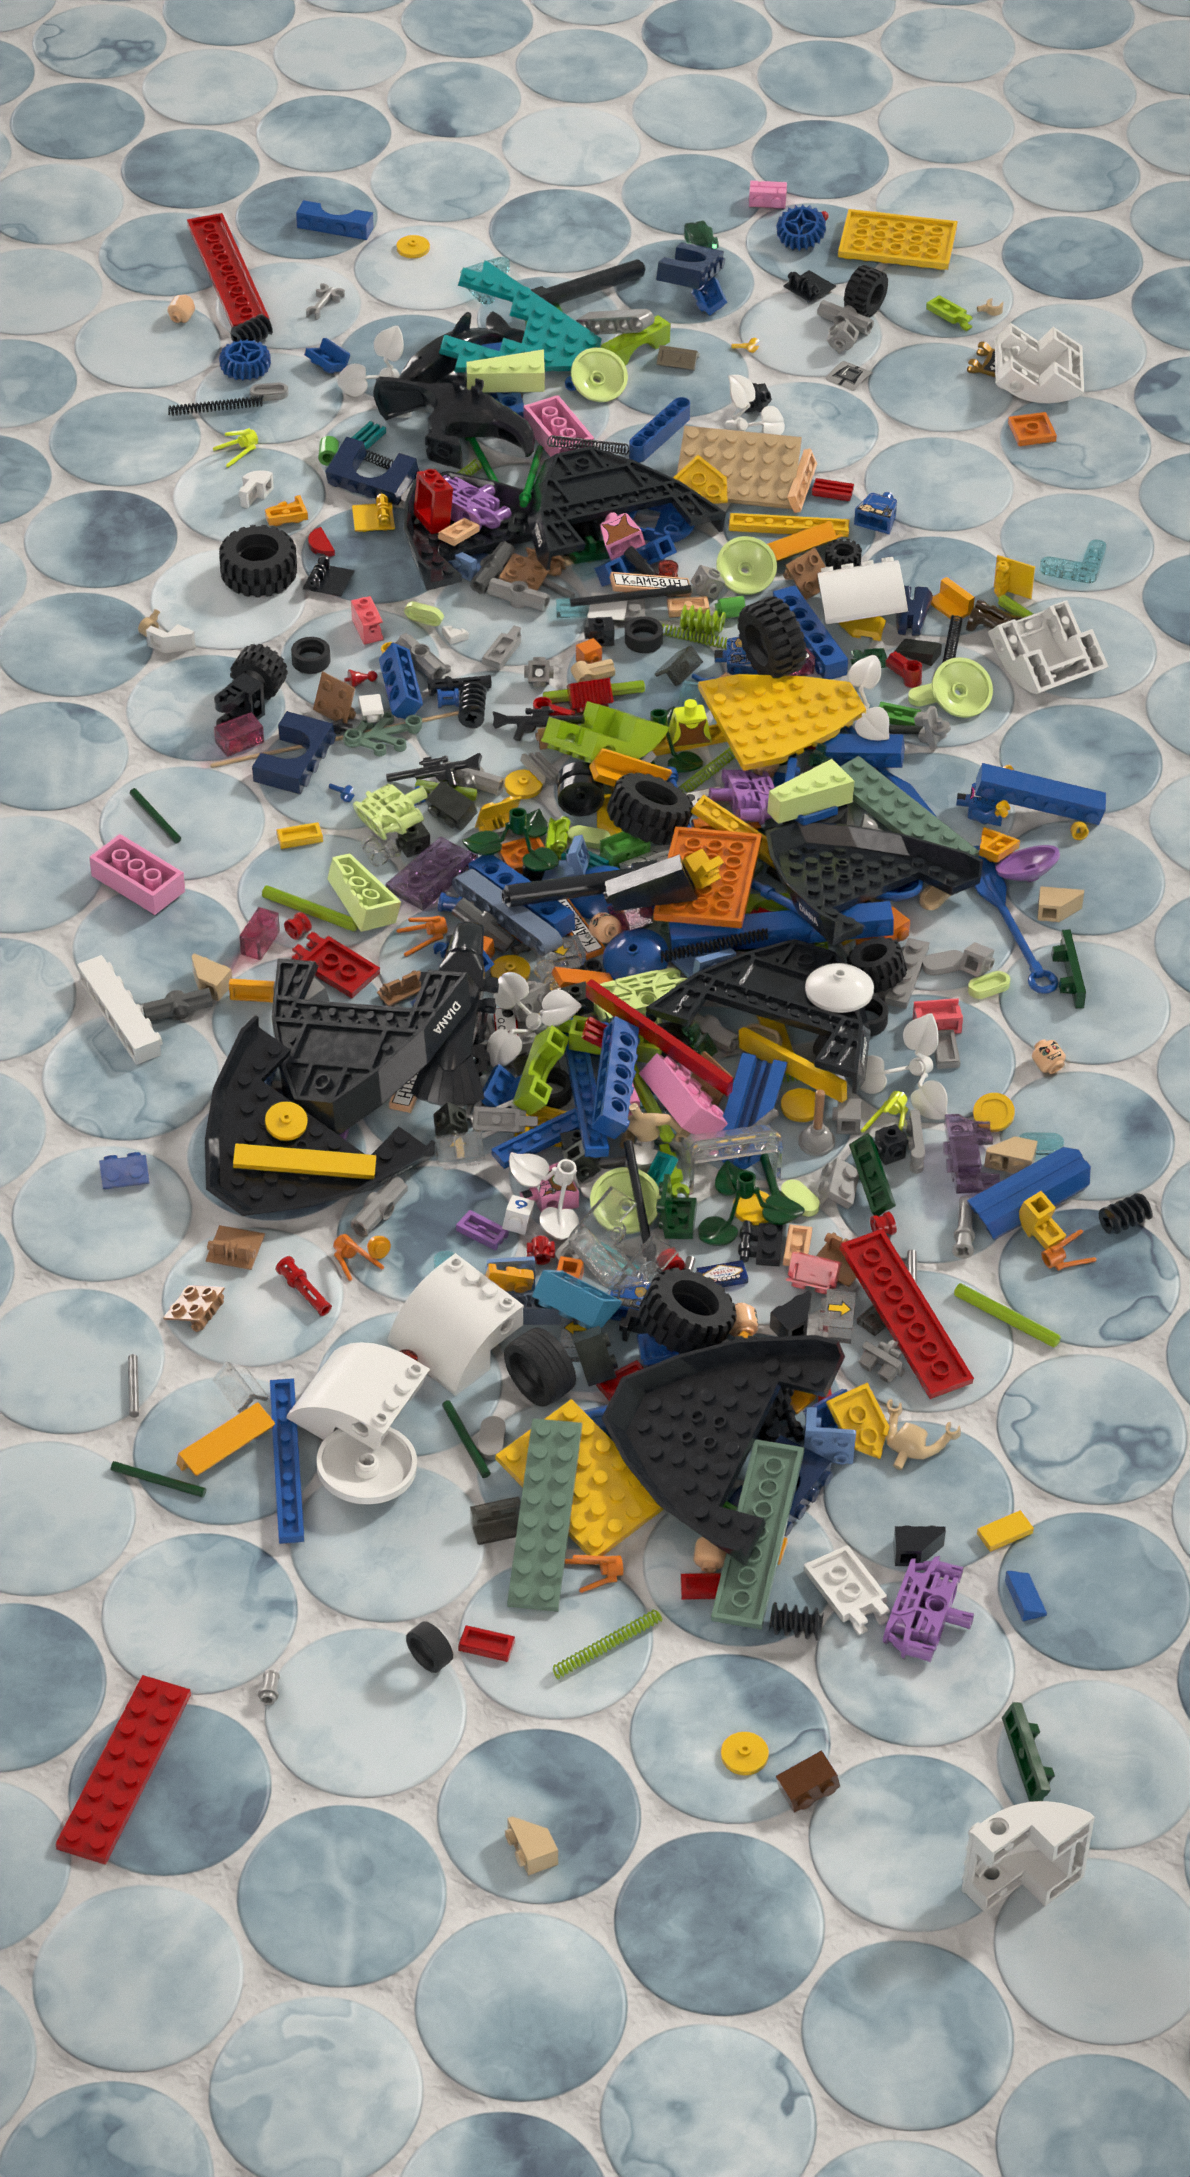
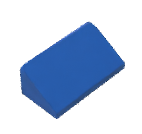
[1005,1571,1047,1621]

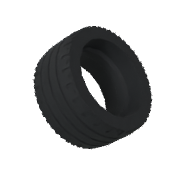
[504,1327,576,1407]

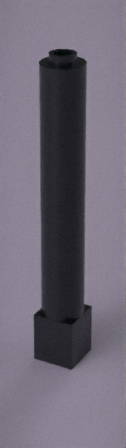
[531,259,646,306]
[501,860,657,907]

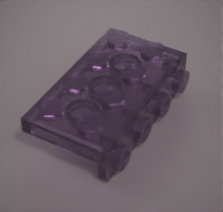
[385,837,478,911]

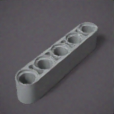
[576,309,655,335]

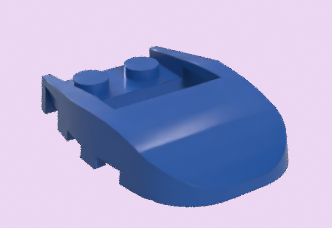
[617,503,695,543]

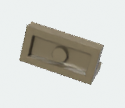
[656,345,700,371]

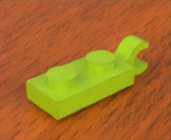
[926,295,973,331]
[659,1143,690,1198]

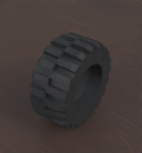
[219,525,297,597]
[737,596,807,678]
[607,773,693,845]
[639,1268,737,1354]

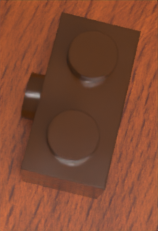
[776,1750,840,1813]

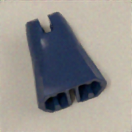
[895,585,933,636]

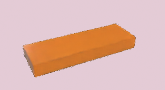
[551,967,614,988]

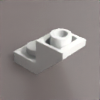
[146,624,196,653]
[358,694,384,723]

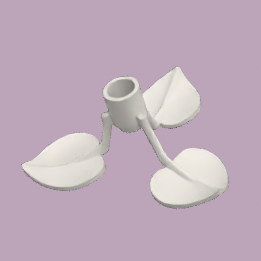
[337,326,412,418]
[725,375,785,435]
[849,655,889,741]
[487,972,582,1068]
[852,1013,948,1120]
[509,1152,610,1240]

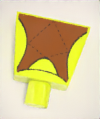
[669,699,712,747]

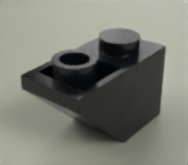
[770,1291,812,1337]
[893,1525,946,1566]

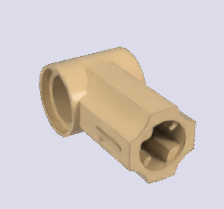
[571,659,615,682]

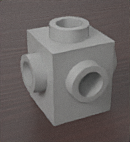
[826,319,859,353]
[690,565,725,599]
[524,657,554,687]

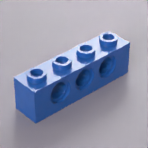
[379,642,423,720]

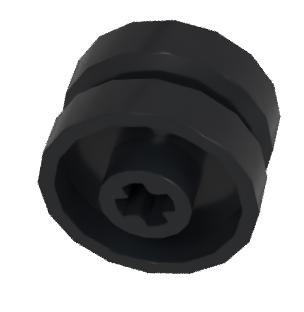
[556,761,605,817]

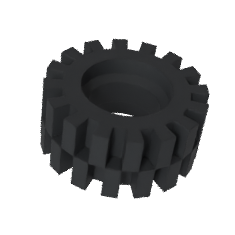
[825,538,862,570]

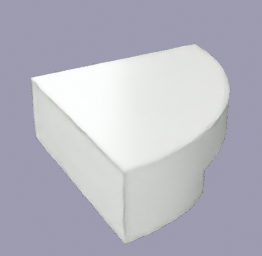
[442,626,469,645]

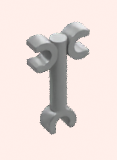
[306,283,345,320]

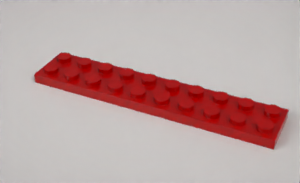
[187,213,270,328]

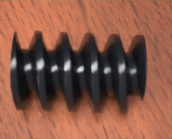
[230,314,273,342]
[458,682,487,728]
[1098,1193,1153,1234]
[769,1602,824,1641]

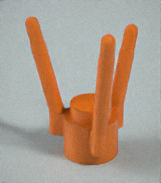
[396,916,448,957]
[1041,1229,1097,1271]
[333,1234,384,1281]
[565,1555,623,1593]

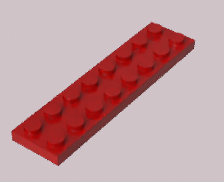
[839,1228,974,1399]
[55,1675,191,1865]

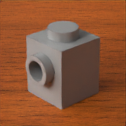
[959,942,995,977]
[832,1098,861,1135]

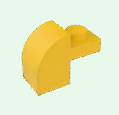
[683,849,724,889]
[1019,1191,1066,1250]

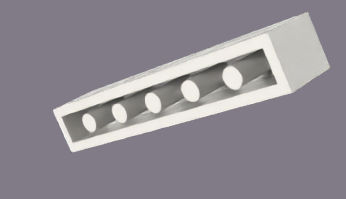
[77,955,163,1065]

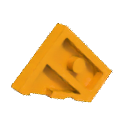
[265,495,308,526]
[979,827,1020,862]
[485,1263,534,1293]

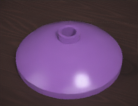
[996,845,1060,882]

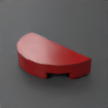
[308,527,335,557]

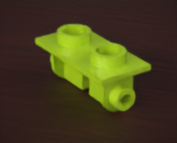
[545,816,571,860]

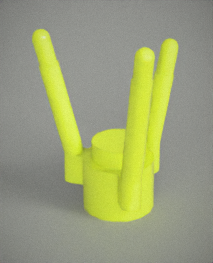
[213,428,258,467]
[861,1091,908,1133]

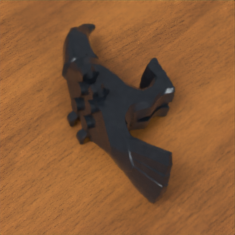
[373,373,535,470]
[410,922,499,1107]

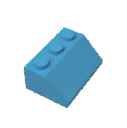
[532,1270,623,1329]

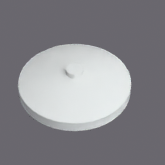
[317,1427,417,1504]

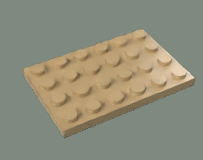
[677,425,802,509]

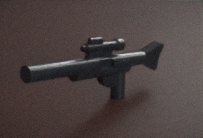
[492,706,585,741]
[386,753,482,788]

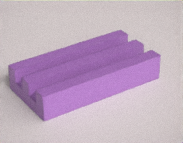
[456,1210,509,1251]

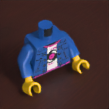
[956,765,1015,826]

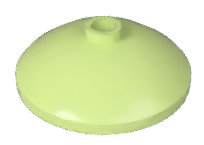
[571,348,628,402]
[716,536,777,595]
[932,657,993,718]
[590,1167,661,1234]

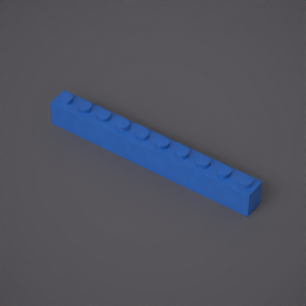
[669,901,894,955]

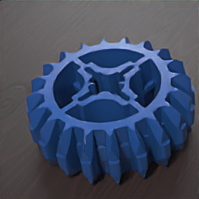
[776,204,826,251]
[219,339,271,381]

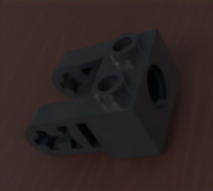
[214,673,265,737]

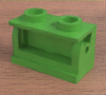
[600,831,651,869]

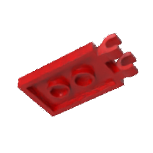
[292,932,380,999]

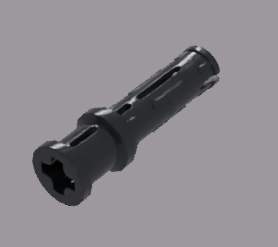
[427,675,492,696]

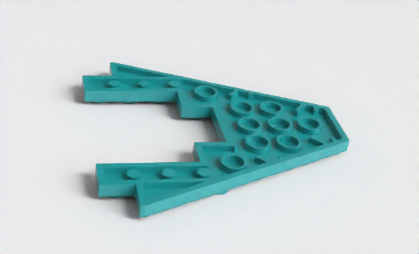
[439,260,602,373]

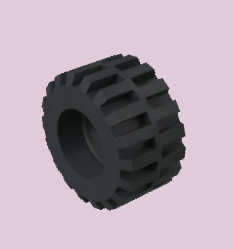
[844,265,888,317]
[230,644,288,700]
[847,937,907,993]

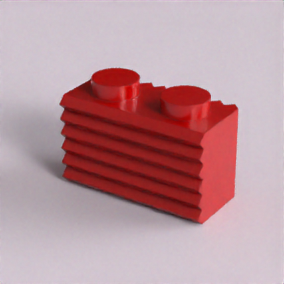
[567,677,614,713]

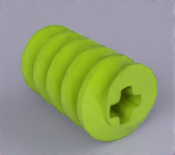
[680,604,726,637]

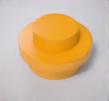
[367,1236,391,1259]

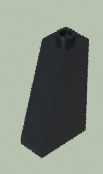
[603,854,697,911]

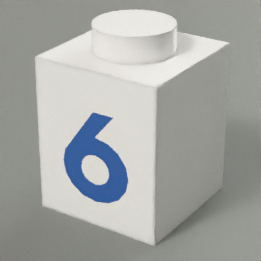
[502,1195,535,1235]

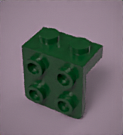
[656,1174,697,1239]

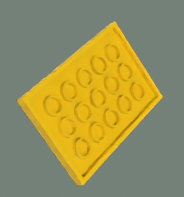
[838,209,958,270]
[495,1399,664,1556]

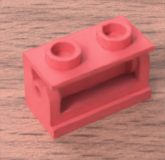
[351,596,384,645]
[912,998,963,1034]
[786,1251,842,1295]

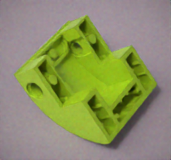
[541,701,669,763]

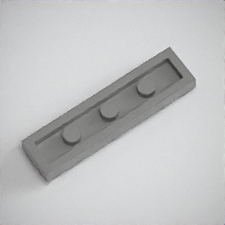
[885,938,930,1009]

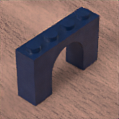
[656,242,725,289]
[325,436,419,506]
[252,711,336,794]
[727,1435,833,1537]

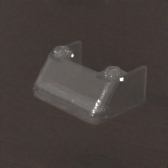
[681,1124,783,1195]
[568,1186,678,1291]

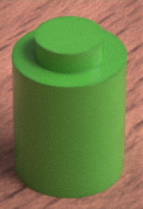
[318,436,339,466]
[715,596,746,619]

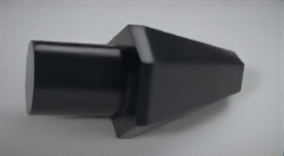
[332,719,353,734]

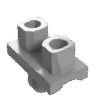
[914,706,951,750]
[859,1340,905,1383]

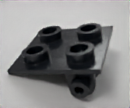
[783,270,836,303]
[303,555,355,597]

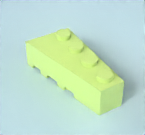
[467,349,545,392]
[767,759,855,824]
[327,853,401,932]

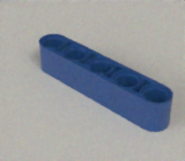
[629,397,690,463]

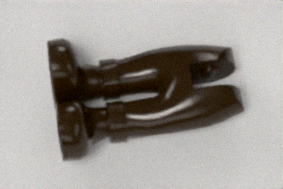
[966,599,1022,632]

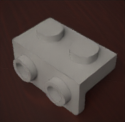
[501,980,551,1022]
[817,1157,859,1209]

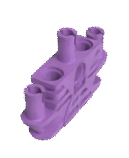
[443,475,511,530]
[708,769,775,825]
[883,1556,974,1663]

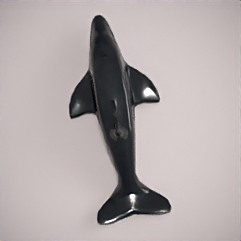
[398,311,525,387]

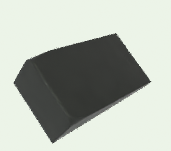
[895,639,942,666]

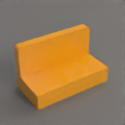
[931,577,975,621]

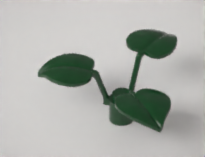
[650,706,703,773]
[462,807,559,872]
[698,1160,805,1246]

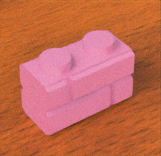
[749,181,787,209]

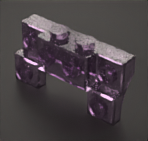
[943,1114,1000,1194]

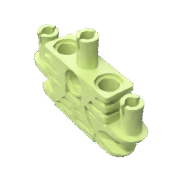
[353,783,428,840]
[592,968,687,1024]

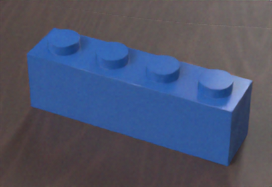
[816,734,905,768]

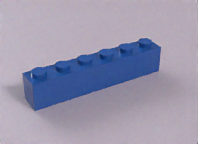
[975,763,1106,825]

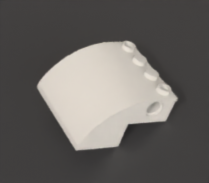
[995,323,1084,403]
[817,557,908,624]
[988,600,1109,694]
[388,1253,524,1396]
[286,1342,430,1450]
[961,1801,1095,1912]

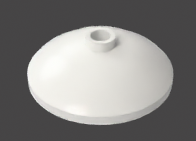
[805,963,874,1013]

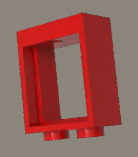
[414,469,453,534]

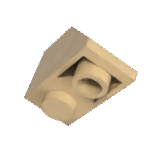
[1037,886,1084,922]
[191,953,232,1001]
[984,1136,1038,1173]
[505,1816,558,1876]

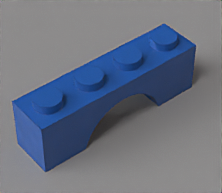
[296,200,374,240]
[594,534,677,587]

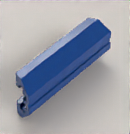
[714,1053,787,1169]
[967,1147,1091,1240]

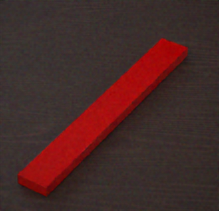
[586,979,733,1096]

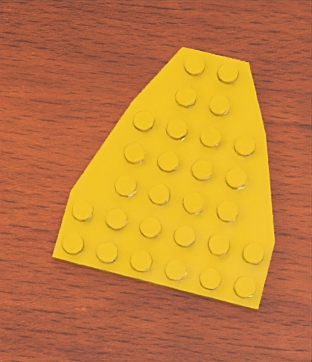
[698,674,866,771]

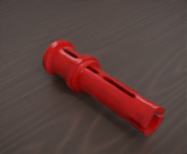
[275,1256,332,1316]

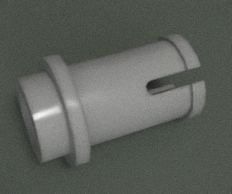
[258,1670,280,1705]

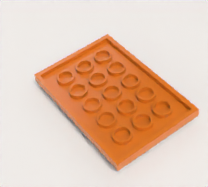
[653,827,762,928]

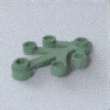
[343,711,422,757]

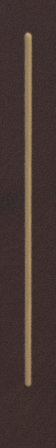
[210,711,459,768]

